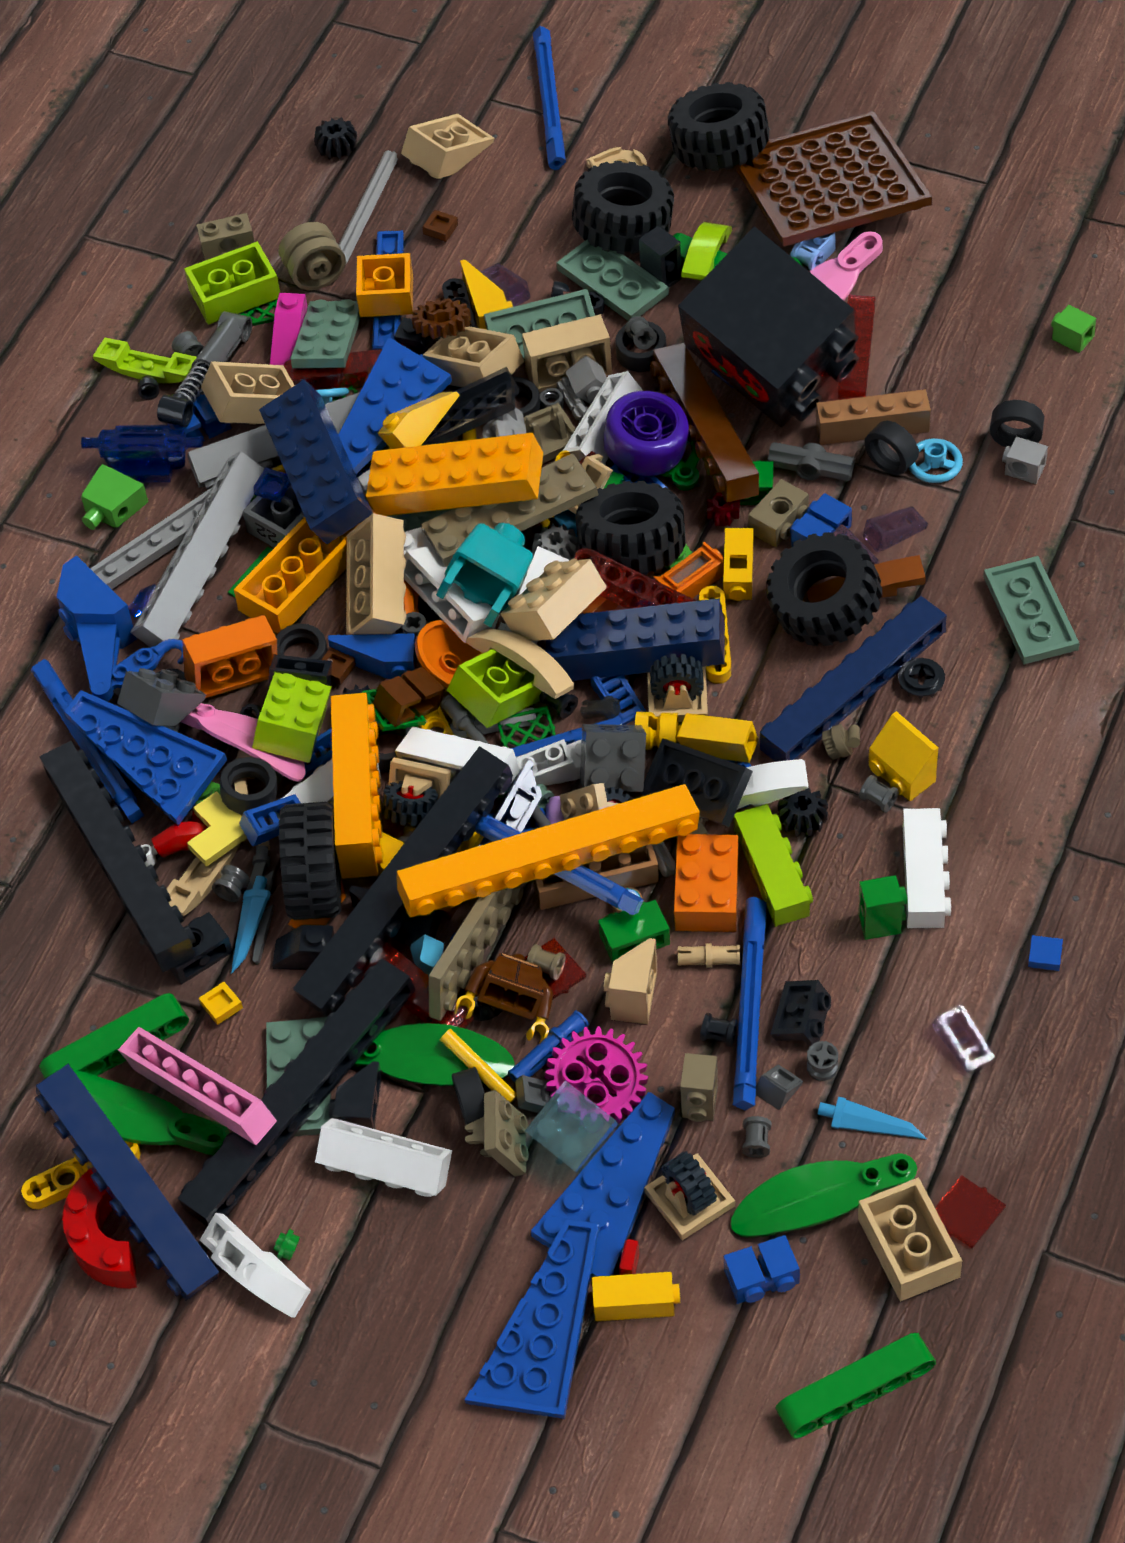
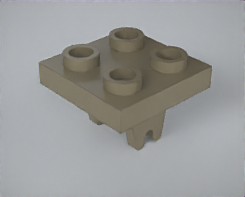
[523,403,576,463]
[465,1090,529,1177]

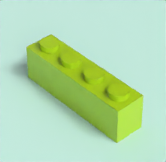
[734,804,813,927]

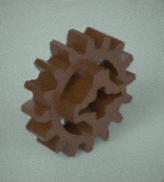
[411,298,471,339]

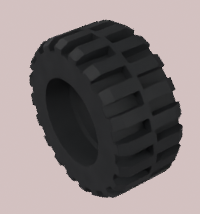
[668,82,769,171]
[572,161,674,254]
[575,481,686,577]
[766,532,882,646]
[279,802,341,920]

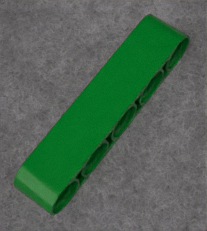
[39,993,189,1079]
[775,1333,937,1439]

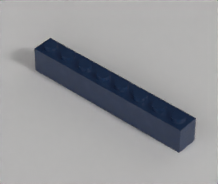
[760,596,947,762]
[34,1064,219,1301]

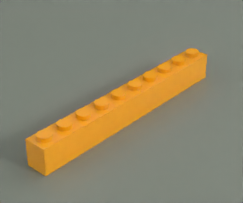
[397,784,700,918]

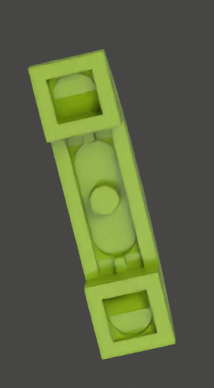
[681,222,732,280]
[93,337,196,383]

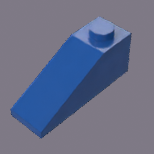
[328,633,417,679]

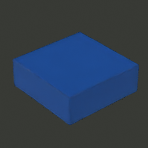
[1028,935,1063,971]

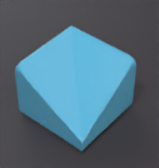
[410,935,444,980]

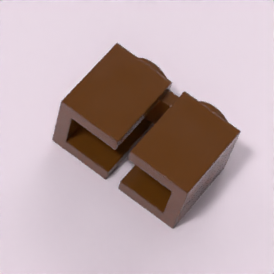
[373,667,445,727]

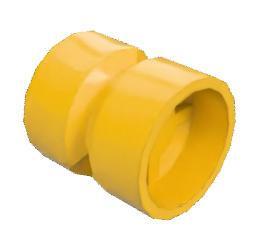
[635,711,678,750]

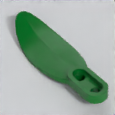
[353,1023,515,1086]
[54,1068,230,1155]
[731,1153,917,1237]

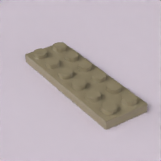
[421,453,599,567]
[429,885,524,1021]

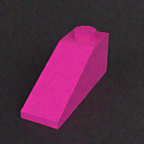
[270,293,308,375]

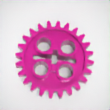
[545,1026,648,1129]

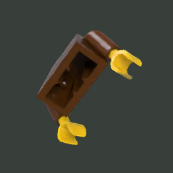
[454,953,553,1044]

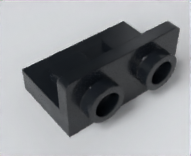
[771,980,831,1047]

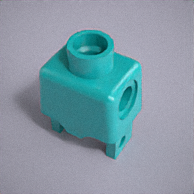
[436,523,533,628]

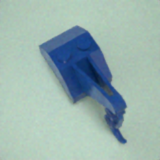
[57,556,184,702]

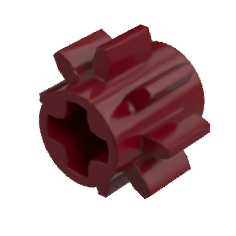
[707,492,740,526]

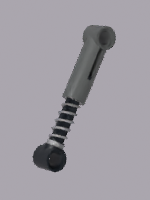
[157,311,252,427]

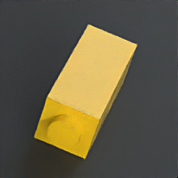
[723,528,754,601]
[676,713,758,763]
[592,1272,680,1321]

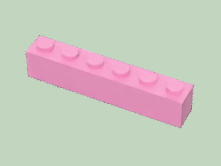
[118,1027,277,1145]

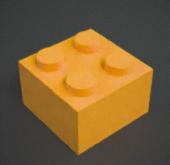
[356,253,413,317]

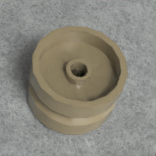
[278,222,346,290]

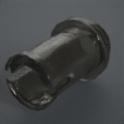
[581,696,620,719]

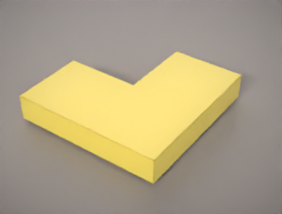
[187,791,247,867]

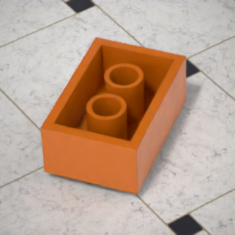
[182,615,277,698]
[674,834,739,932]

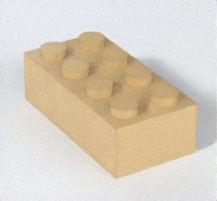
[346,513,406,635]

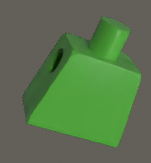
[81,464,148,530]

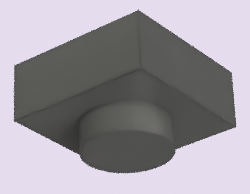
[515,1075,552,1115]

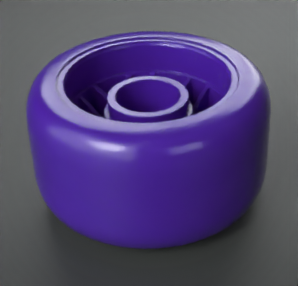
[603,391,689,476]

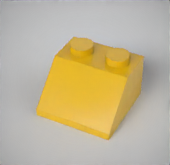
[868,711,938,801]

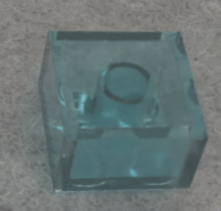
[525,1080,618,1175]

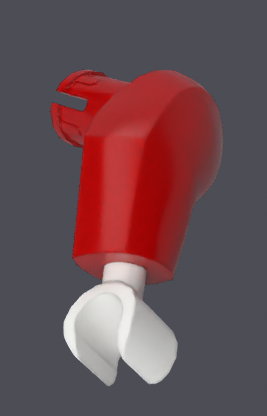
[141,804,208,866]

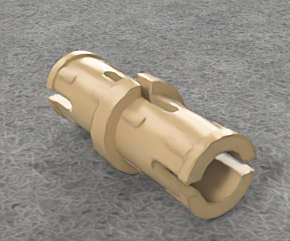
[678,943,740,968]

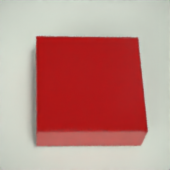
[619,1239,639,1275]

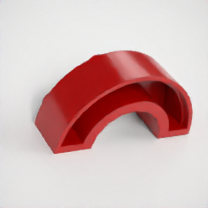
[63,1169,137,1289]

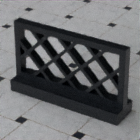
[421,367,519,446]

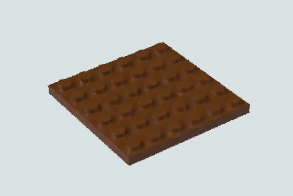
[734,111,932,247]

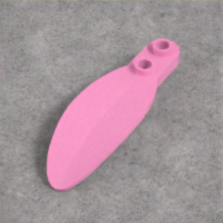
[809,231,883,300]
[180,703,306,782]

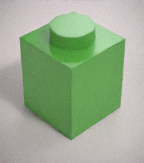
[1051,304,1096,353]

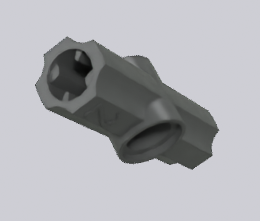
[768,442,855,481]

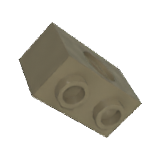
[196,213,254,260]
[748,479,809,547]
[680,1053,718,1122]

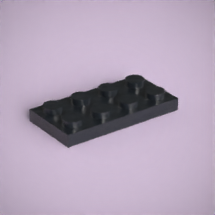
[639,738,753,827]

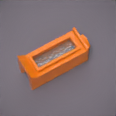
[653,542,724,604]

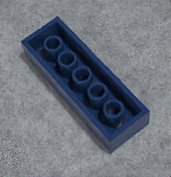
[259,379,373,544]
[546,598,725,681]

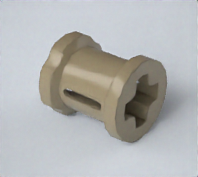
[526,944,566,980]

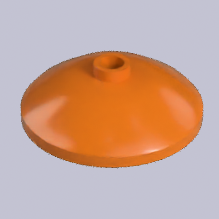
[415,620,483,688]

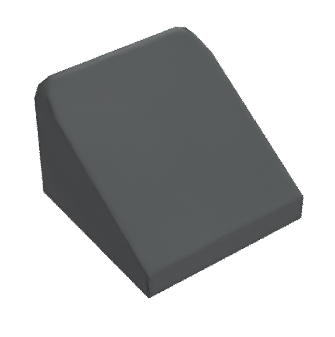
[756,1065,803,1109]

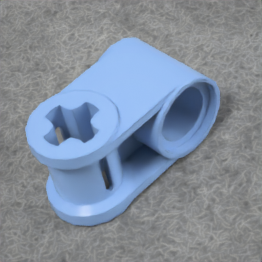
[790,232,836,270]

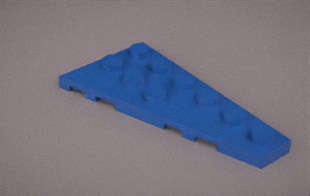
[338,337,452,474]
[64,690,227,826]
[531,1092,675,1278]
[465,1219,600,1419]

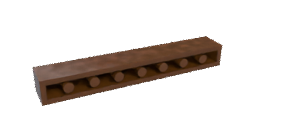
[650,343,759,503]

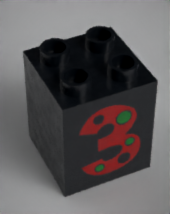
[678,226,859,428]

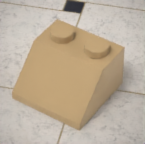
[604,938,658,1024]

